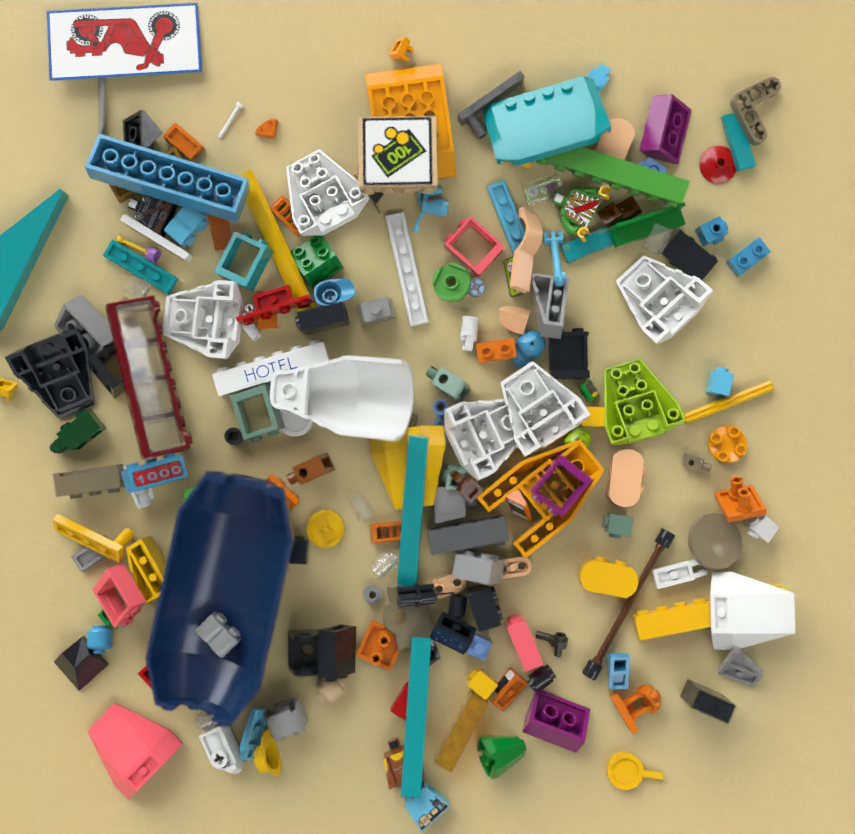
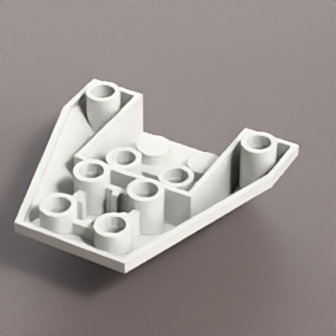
[286,149,369,236]
[710,571,795,650]

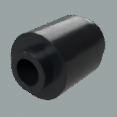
[527,664,557,692]

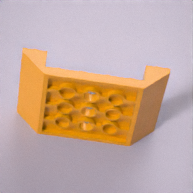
[365,64,456,179]

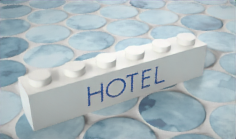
[212,340,330,397]

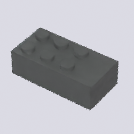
[427,515,509,555]

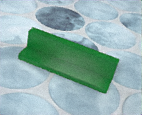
[608,202,686,248]

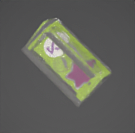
[521,173,564,206]

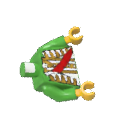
[552,185,613,242]

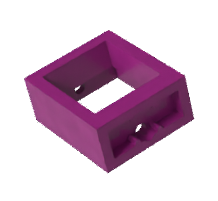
[530,454,592,517]

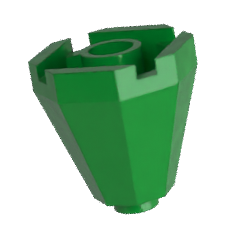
[477,735,526,779]

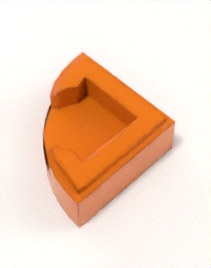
[255,119,278,139]

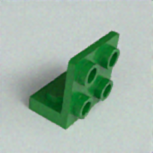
[290,236,344,289]

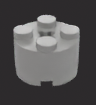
[263,697,308,742]

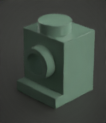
[442,464,466,490]

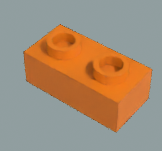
[476,338,518,364]

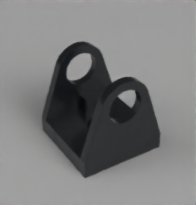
[88,344,147,399]
[288,629,319,677]

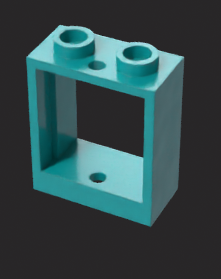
[214,231,273,292]

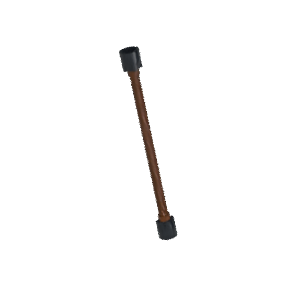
[582,528,676,681]

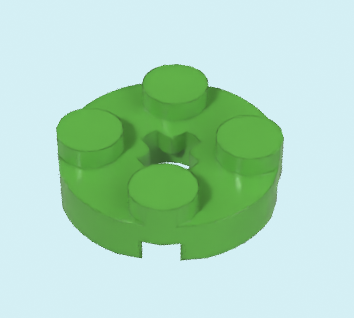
[432,263,471,302]

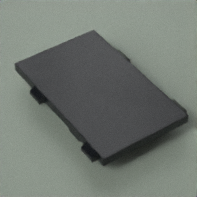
[661,230,718,280]

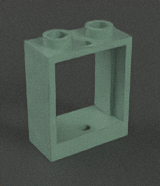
[230,384,285,442]

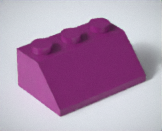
[639,94,692,164]
[522,689,590,753]

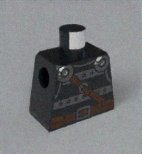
[128,195,179,238]

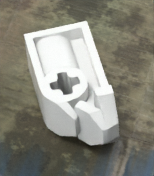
[199,724,246,774]

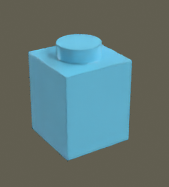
[705,367,734,397]

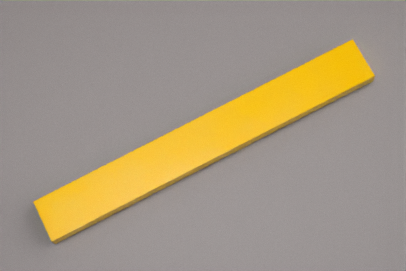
[240,170,316,312]

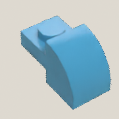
[606,653,630,690]

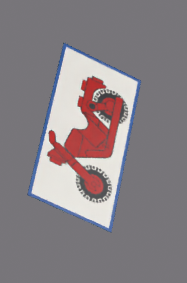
[47,3,202,81]

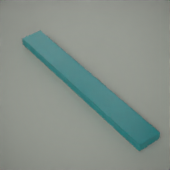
[397,435,429,586]
[401,636,431,798]

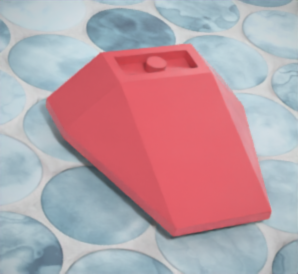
[87,703,183,799]

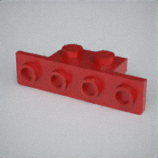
[236,285,314,326]

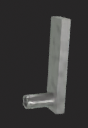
[457,71,525,140]

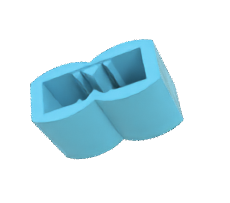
[164,207,209,248]

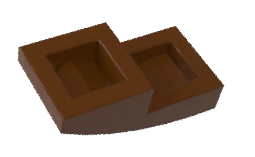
[597,195,642,227]

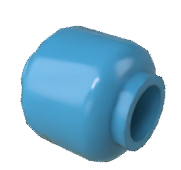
[86,625,113,654]

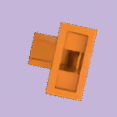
[609,684,662,734]

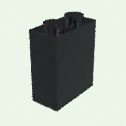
[295,301,350,335]
[318,624,356,682]
[680,679,736,724]

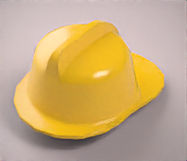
[253,729,282,777]

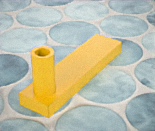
[53,514,134,563]

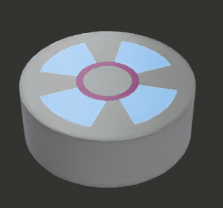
[468,277,486,297]

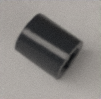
[224,427,244,445]
[448,594,468,617]

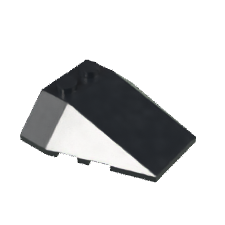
[5,328,95,419]

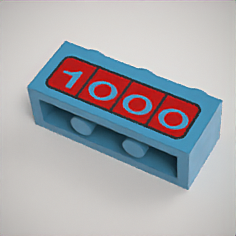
[121,453,188,494]

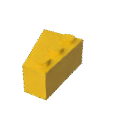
[126,535,166,606]

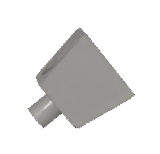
[357,297,397,327]
[434,486,477,523]

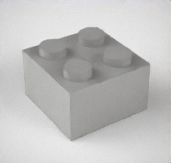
[452,550,505,585]

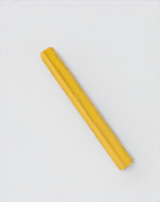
[683,381,774,423]

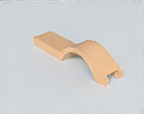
[510,207,543,293]

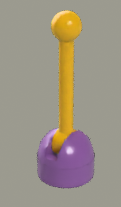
[117,236,161,264]

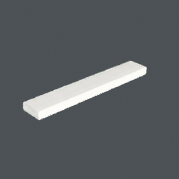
[385,212,429,327]

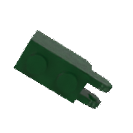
[50,410,107,453]

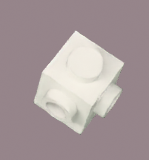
[743,515,780,543]

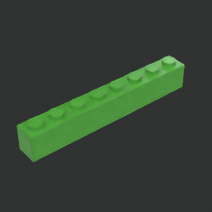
[535,147,690,208]

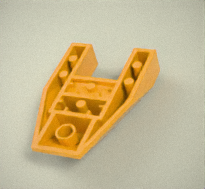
[477,440,604,559]

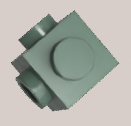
[602,512,633,539]

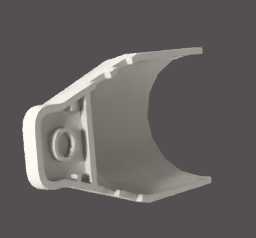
[270,356,414,441]

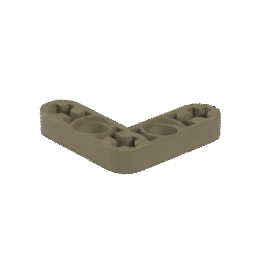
[730,77,781,146]

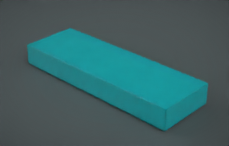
[721,113,756,172]

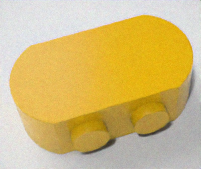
[578,556,638,598]

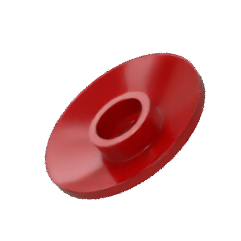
[699,146,736,184]

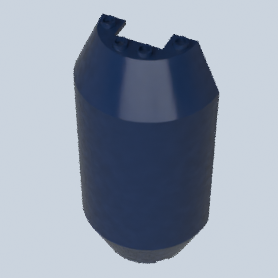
[146,471,295,727]

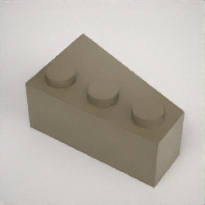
[53,464,125,499]

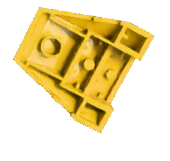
[369,426,446,510]

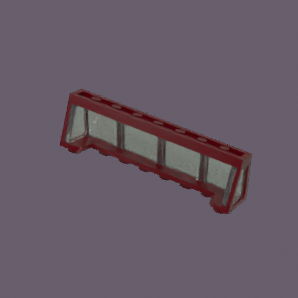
[105,295,193,460]

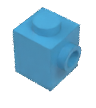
[695,216,728,247]

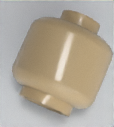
[316,678,345,703]

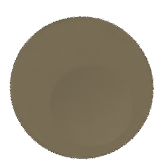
[688,513,742,570]

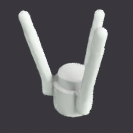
[123,466,155,509]

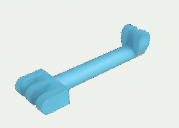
[543,230,567,287]

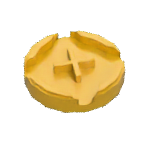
[306,510,345,548]

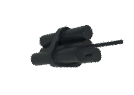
[397,583,454,608]

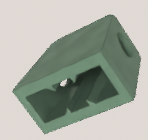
[425,366,470,403]

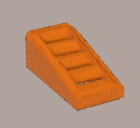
[270,195,301,237]
[369,521,402,543]

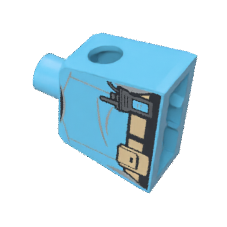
[404,781,449,832]

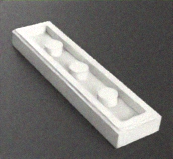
[120,214,193,263]

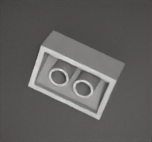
[54,295,114,358]

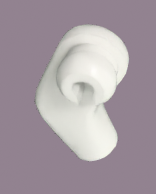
[242,304,261,341]

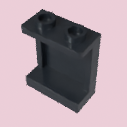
[548,328,590,379]

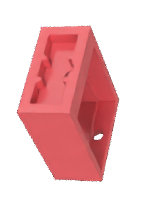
[444,216,505,278]
[92,563,146,628]
[504,613,544,672]

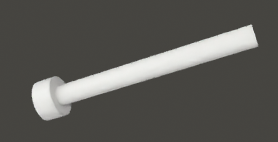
[218,102,243,138]

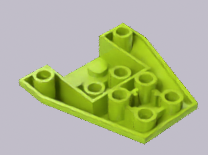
[604,358,686,445]

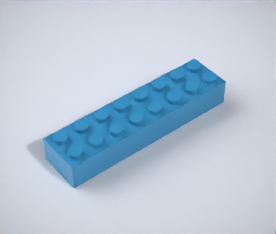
[85,134,250,223]

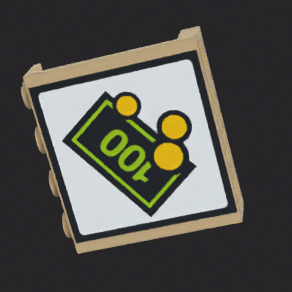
[358,116,438,195]

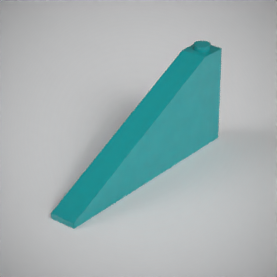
[0,189,69,331]

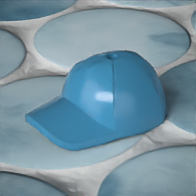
[314,279,356,306]
[510,330,546,368]

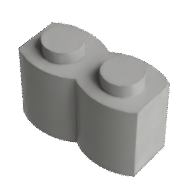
[195,611,241,658]

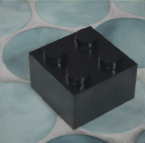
[466,584,503,632]

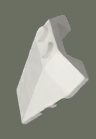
[616,255,713,344]
[163,280,244,359]
[501,361,591,457]
[444,399,518,481]

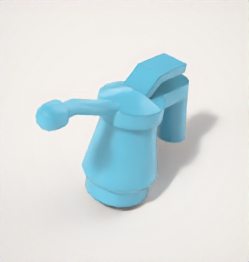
[414,187,449,232]

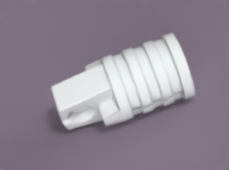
[460,316,479,351]

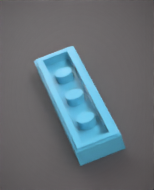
[487,180,525,256]

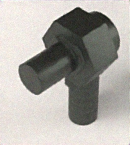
[535,631,568,657]

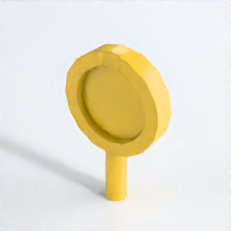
[606,751,664,790]

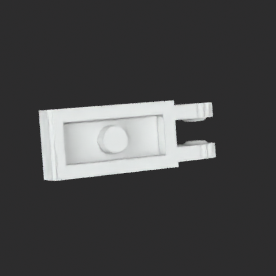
[651,559,708,589]

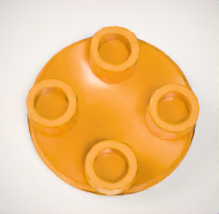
[708,425,747,463]

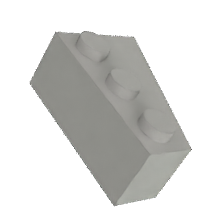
[530,273,569,339]

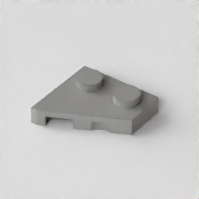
[718,646,763,687]

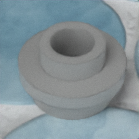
[363,585,382,604]

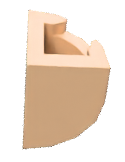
[498,306,531,335]

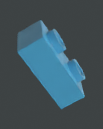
[726,237,771,277]

